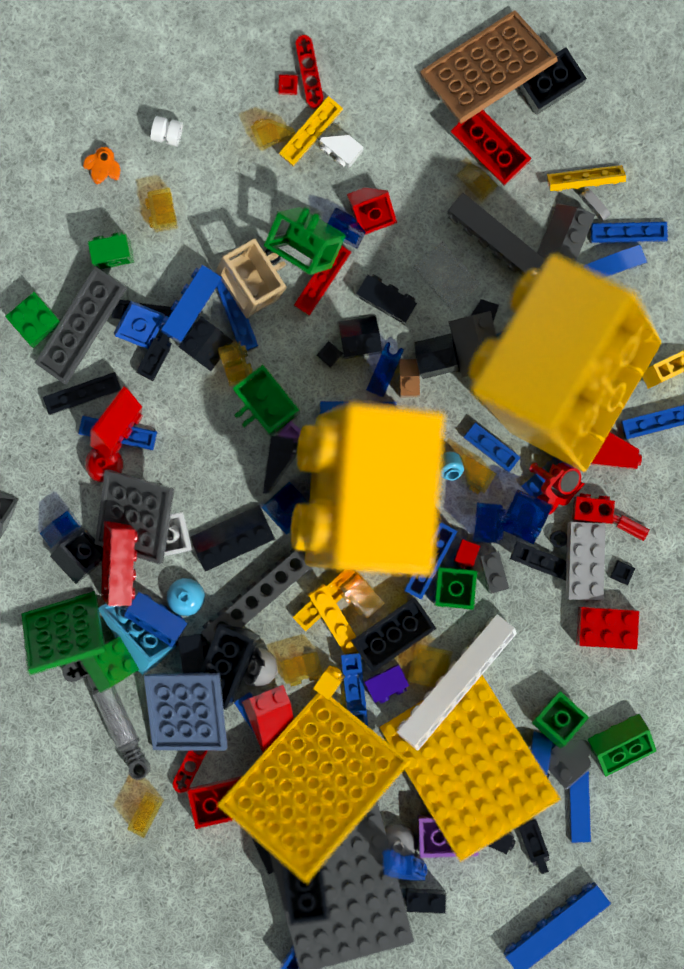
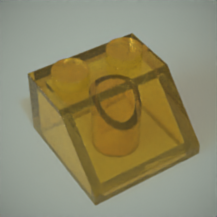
[407,643,453,687]

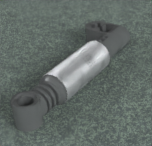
[62,660,151,780]

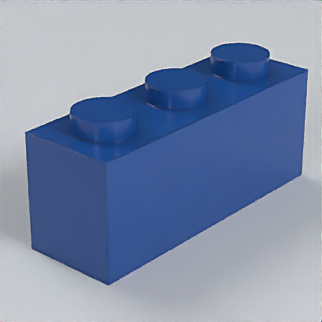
[124,592,188,647]

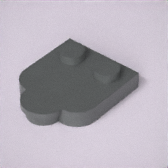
[548,739,592,790]

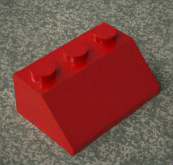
[90,386,143,458]

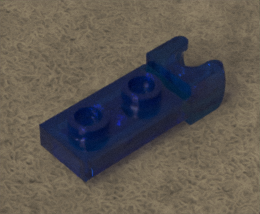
[366,342,404,398]

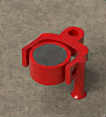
[529,462,584,515]

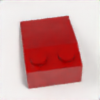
[242,685,294,753]

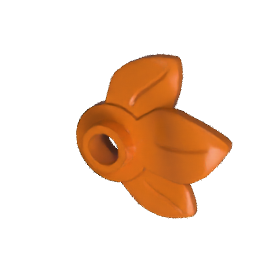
[83,147,120,184]

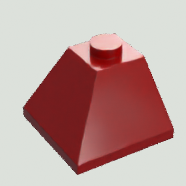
[347,187,397,236]

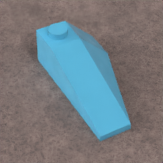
[99,603,176,675]

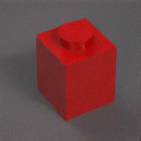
[453,539,480,570]

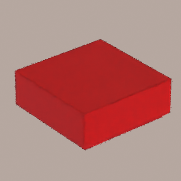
[278,74,298,95]

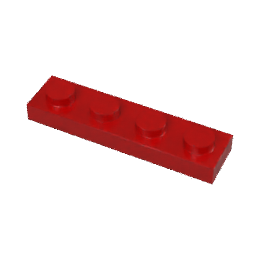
[294,246,352,316]

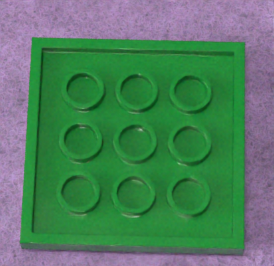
[21,591,105,675]

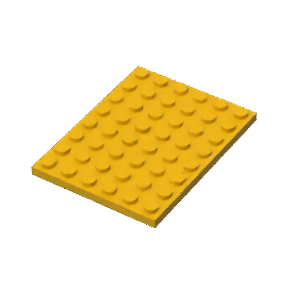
[379,675,561,862]
[218,693,410,883]

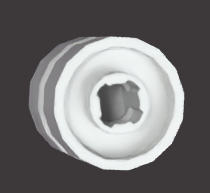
[151,116,183,147]

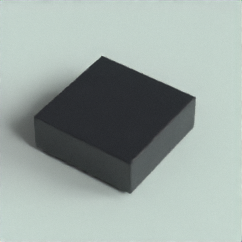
[316,341,343,368]
[609,560,635,586]

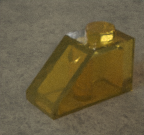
[251,119,295,151]
[456,162,498,203]
[461,454,496,495]

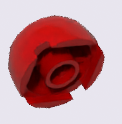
[85,448,124,483]

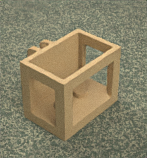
[216,239,286,318]

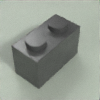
[479,551,509,594]

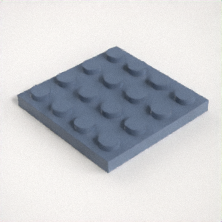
[144,673,228,750]

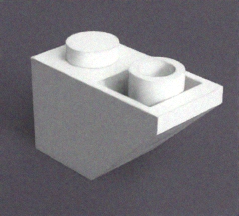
[319,135,364,168]

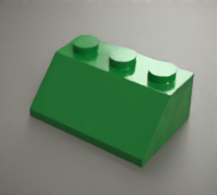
[588,714,657,777]

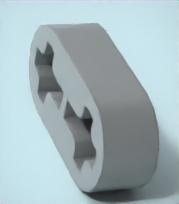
[579,188,610,221]

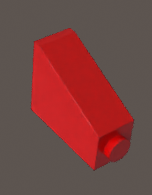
[590,432,642,470]

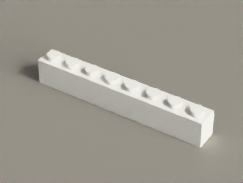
[397,614,517,751]

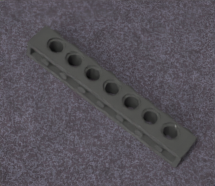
[201,548,312,644]

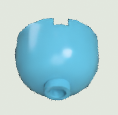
[167,578,205,616]

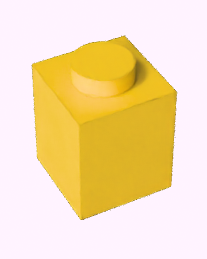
[313,665,345,700]

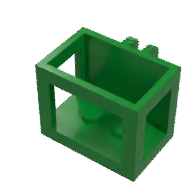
[264,207,346,275]
[233,364,300,437]

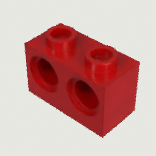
[572,493,615,524]

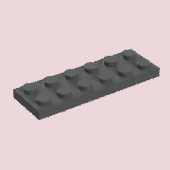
[35,266,128,384]

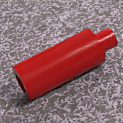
[613,514,650,541]

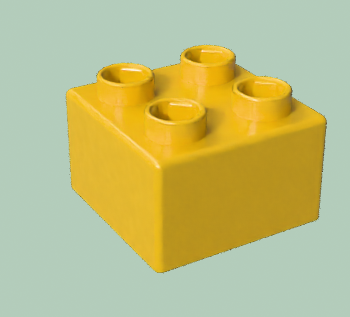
[470,254,661,472]
[291,403,444,575]

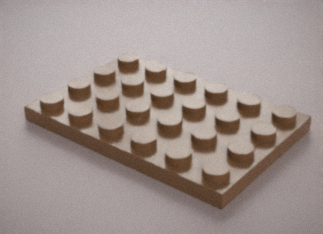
[420,10,558,124]

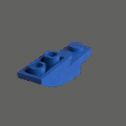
[383,850,427,881]

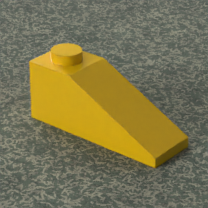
[642,351,684,389]

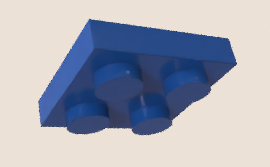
[114,301,165,349]

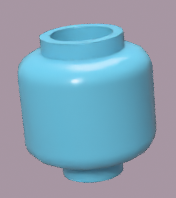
[440,452,464,481]

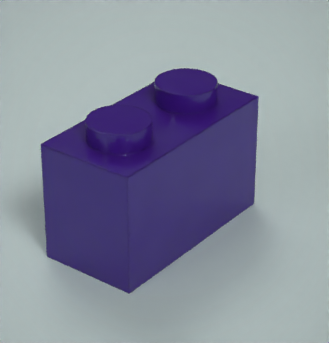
[364,664,409,704]

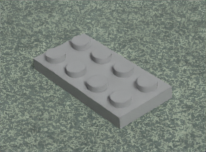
[565,522,606,600]

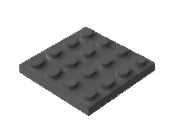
[95,470,174,564]

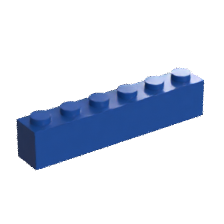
[504,882,611,969]

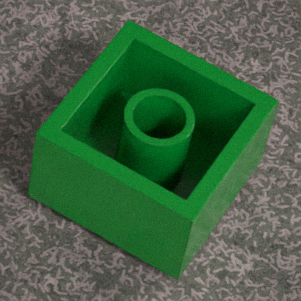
[88,232,135,269]
[5,292,60,348]
[434,567,477,610]
[81,636,139,693]
[531,691,589,749]

